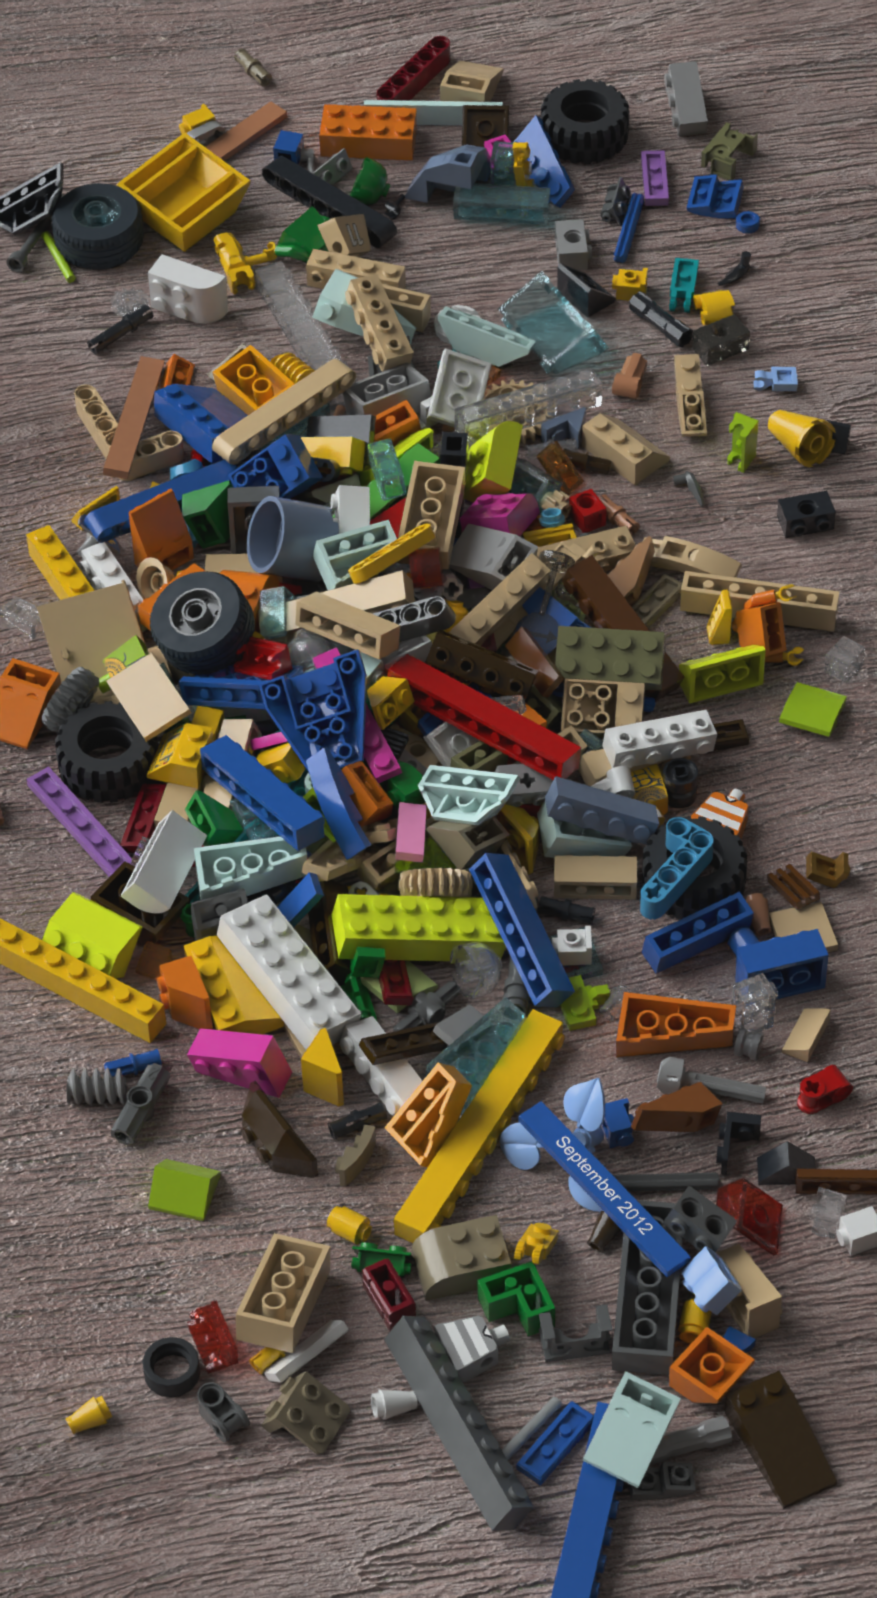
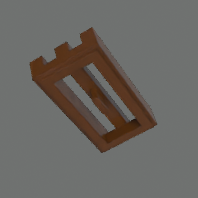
[767,864,820,910]

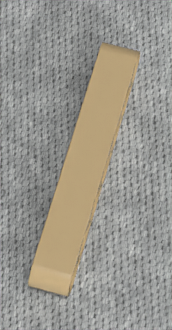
[212,359,356,465]

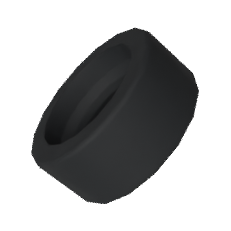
[142,1337,201,1398]

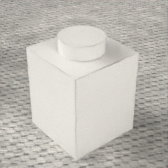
[836,1206,877,1256]

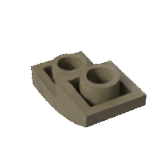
[335,1125,376,1187]

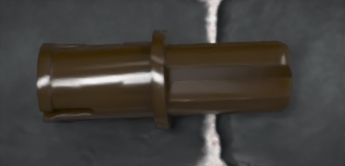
[560,448,611,474]

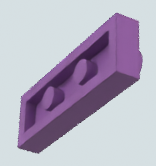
[641,150,669,206]

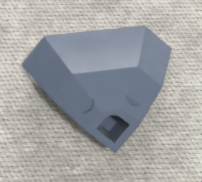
[405,145,493,203]

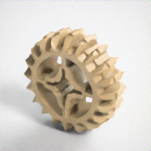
[399,868,473,897]

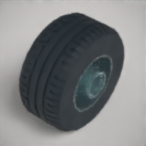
[52,183,144,270]

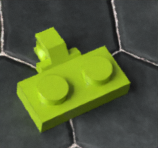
[560,975,611,1031]

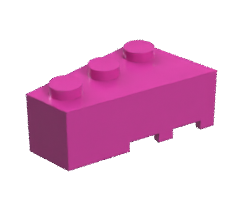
[187,1028,292,1098]

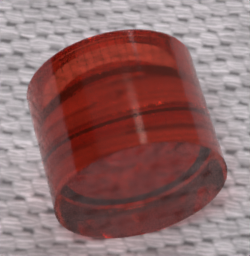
[409,547,444,588]

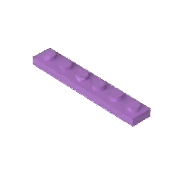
[26,766,137,877]

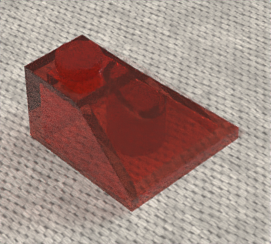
[716,1178,783,1256]

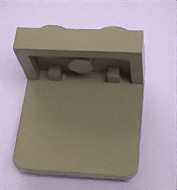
[261,1371,350,1454]

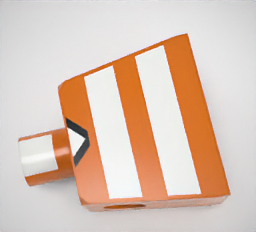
[691,789,749,838]

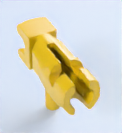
[213,232,268,294]

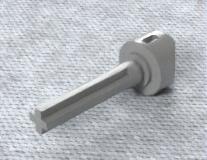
[657,1057,766,1103]

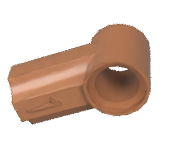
[612,353,647,399]

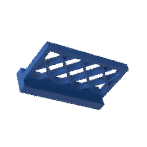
[179,662,304,709]

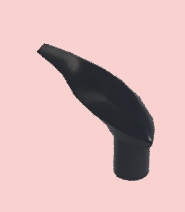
[717,251,751,286]

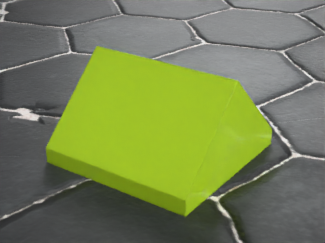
[148,1159,221,1221]

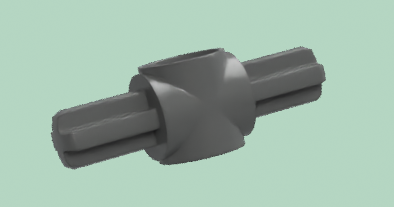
[393,981,461,1032]

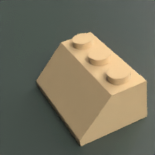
[582,413,670,485]

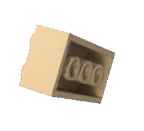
[397,461,466,569]
[236,1233,330,1353]

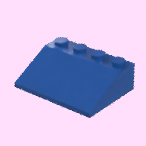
[154,384,248,463]

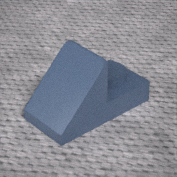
[541,405,586,449]

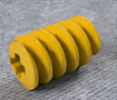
[270,352,315,384]

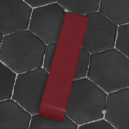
[376,36,450,101]

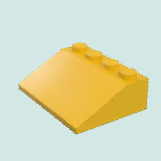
[184,936,285,1035]

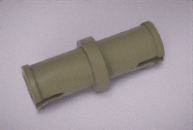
[234,48,272,87]

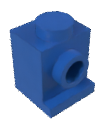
[601,1098,634,1148]

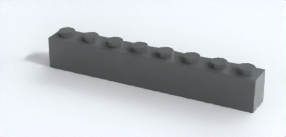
[384,1316,534,1531]

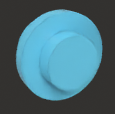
[539,508,565,528]

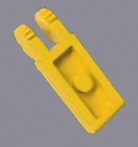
[514,1223,559,1264]

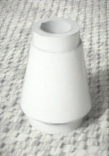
[371,1390,417,1420]

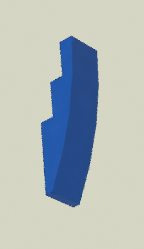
[306,746,371,860]

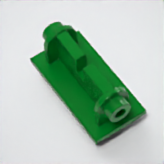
[340,973,377,1021]
[351,1242,413,1278]

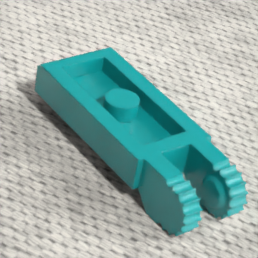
[669,258,699,313]

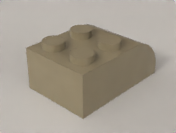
[412,1215,511,1301]

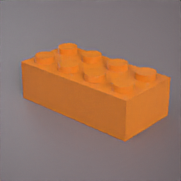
[319,104,417,161]

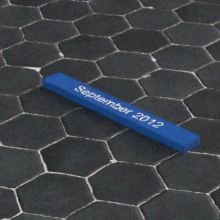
[518,1101,690,1277]

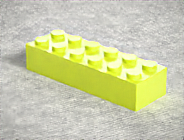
[331,894,506,962]

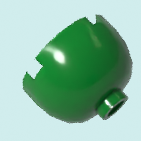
[350,157,391,206]

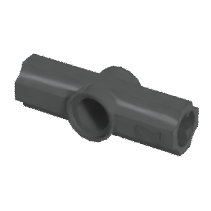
[111,1063,170,1145]

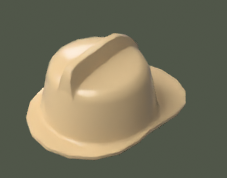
[136,557,175,600]

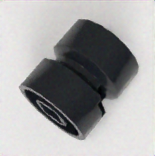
[663,758,698,808]

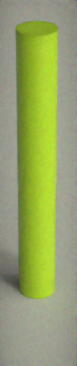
[42,231,76,283]

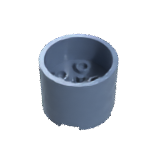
[247,496,339,582]

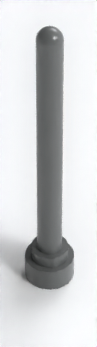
[6,194,64,273]

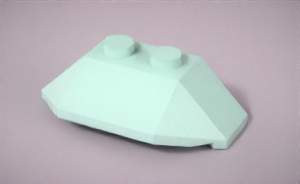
[438,306,536,367]
[418,765,520,825]

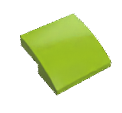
[779,682,847,737]

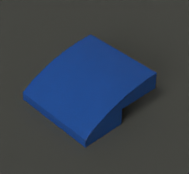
[687,174,744,218]

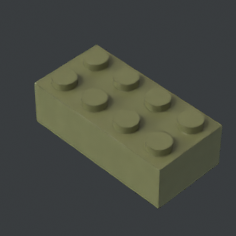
[555,626,666,691]

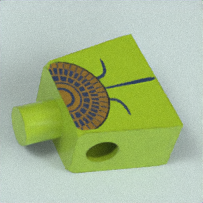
[99,635,149,694]

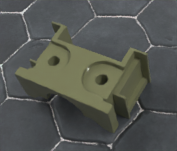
[701,122,758,181]

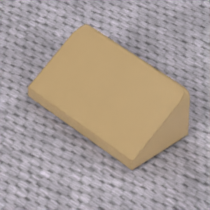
[782,1008,831,1062]

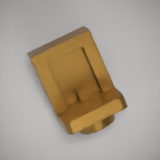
[806,851,851,889]

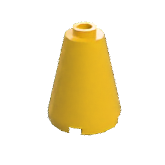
[768,410,835,468]

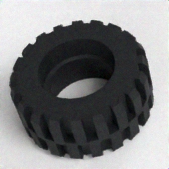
[541,79,630,164]
[55,701,158,803]
[642,816,748,920]

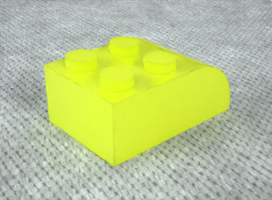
[464,421,523,503]

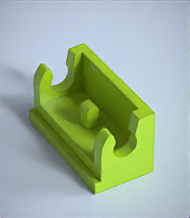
[727,412,758,473]

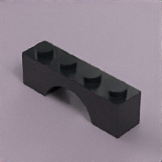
[440,432,468,538]

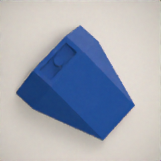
[259,649,367,772]

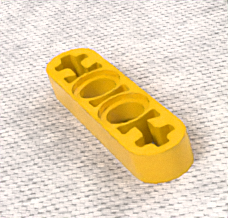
[348,524,435,584]

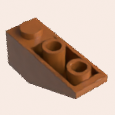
[631,1081,723,1132]

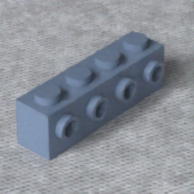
[545,776,659,845]

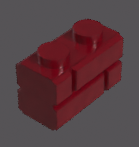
[362,1258,416,1331]

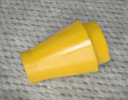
[65,1395,113,1434]

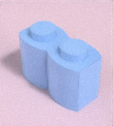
[681,1246,742,1315]

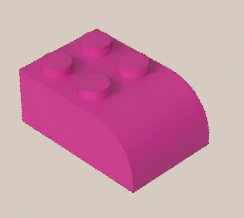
[460,493,540,537]

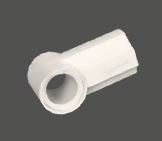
[591,766,635,798]

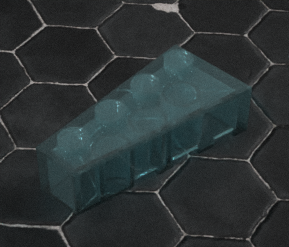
[425,997,526,1115]

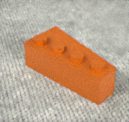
[616,992,736,1057]

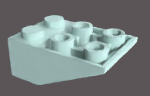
[582,1371,681,1488]

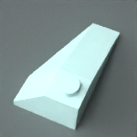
[312,269,416,345]

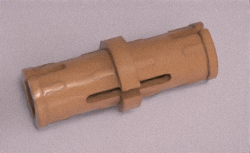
[598,494,640,536]

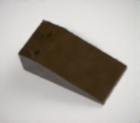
[724,1370,837,1509]

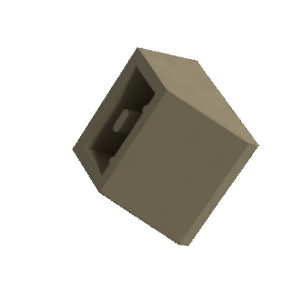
[426,816,510,870]

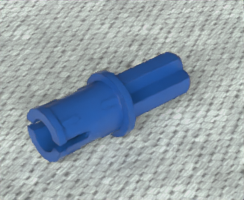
[104,1049,162,1076]

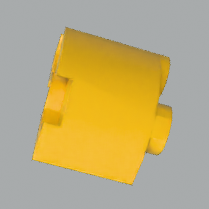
[693,290,738,335]

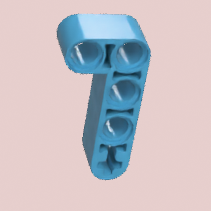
[640,817,714,920]

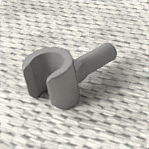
[301,148,315,172]

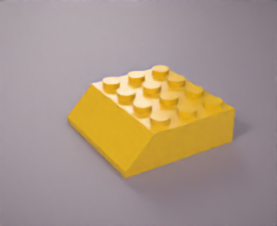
[117,132,251,252]

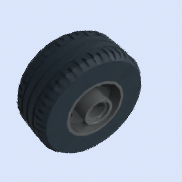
[150,571,255,675]

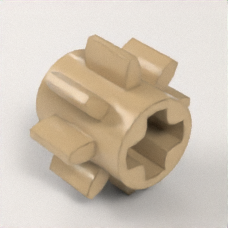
[540,490,571,518]

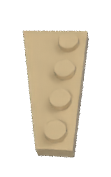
[301,839,386,881]

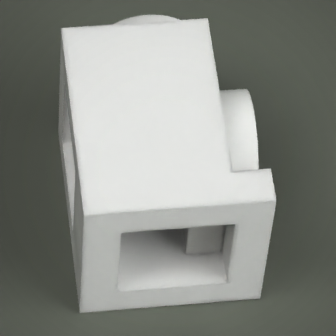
[552,926,592,965]

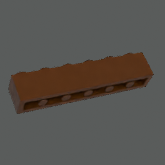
[562,555,684,702]

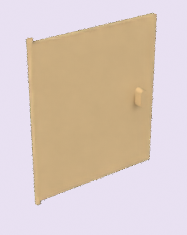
[36,580,145,703]

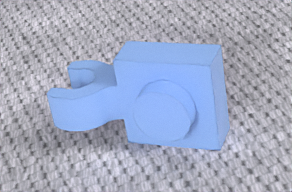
[753,367,798,391]

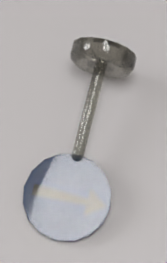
[514,550,575,654]

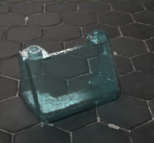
[498,271,609,375]

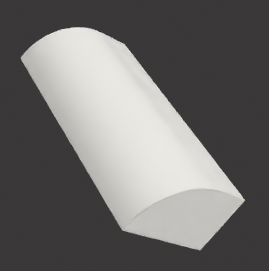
[121,810,207,913]

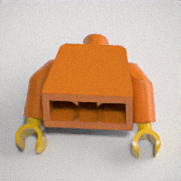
[732,584,804,666]

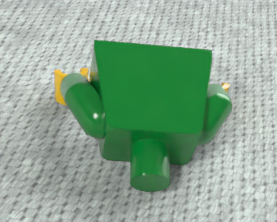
[263,206,330,264]

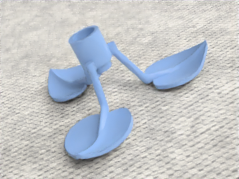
[499,1078,605,1212]

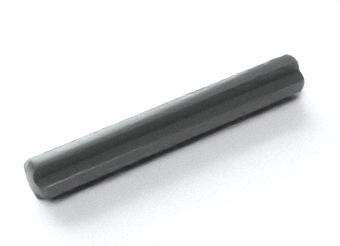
[613,1172,719,1192]

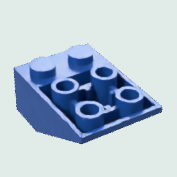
[228,434,323,499]

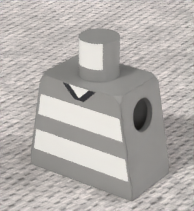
[434,1315,510,1383]

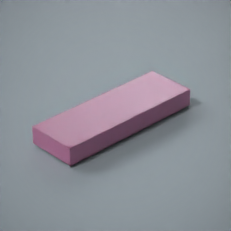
[395,802,426,862]

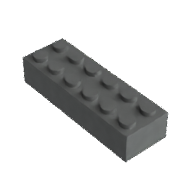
[612,1200,683,1375]

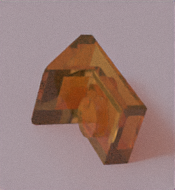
[536,441,584,496]

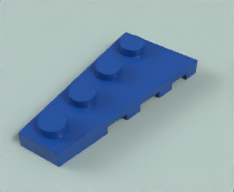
[512,115,575,208]

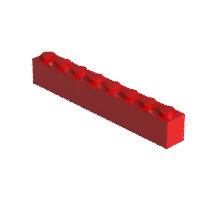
[387,654,582,780]

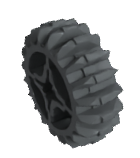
[42,667,99,733]

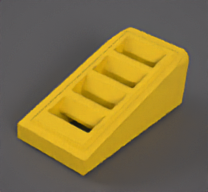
[706,589,732,645]

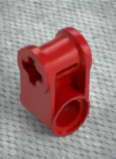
[797,1065,853,1114]

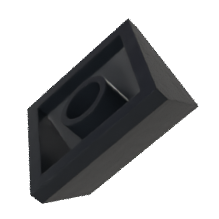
[557,263,616,318]

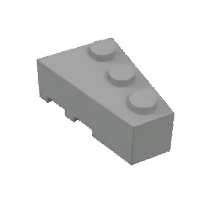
[664,61,708,136]

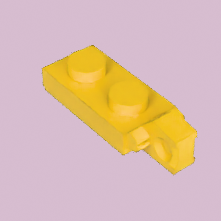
[512,142,535,202]

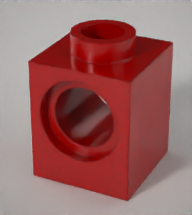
[569,489,606,533]

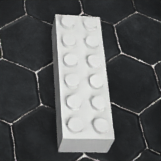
[217,894,361,1050]

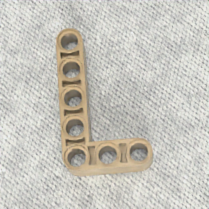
[74,384,184,481]

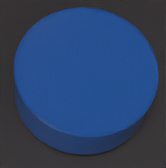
[736,211,760,234]

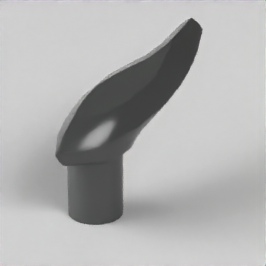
[673,471,705,507]

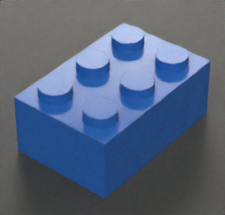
[735,929,829,1007]

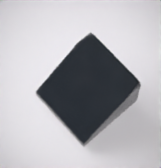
[827,420,851,454]

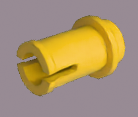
[249,1347,286,1375]

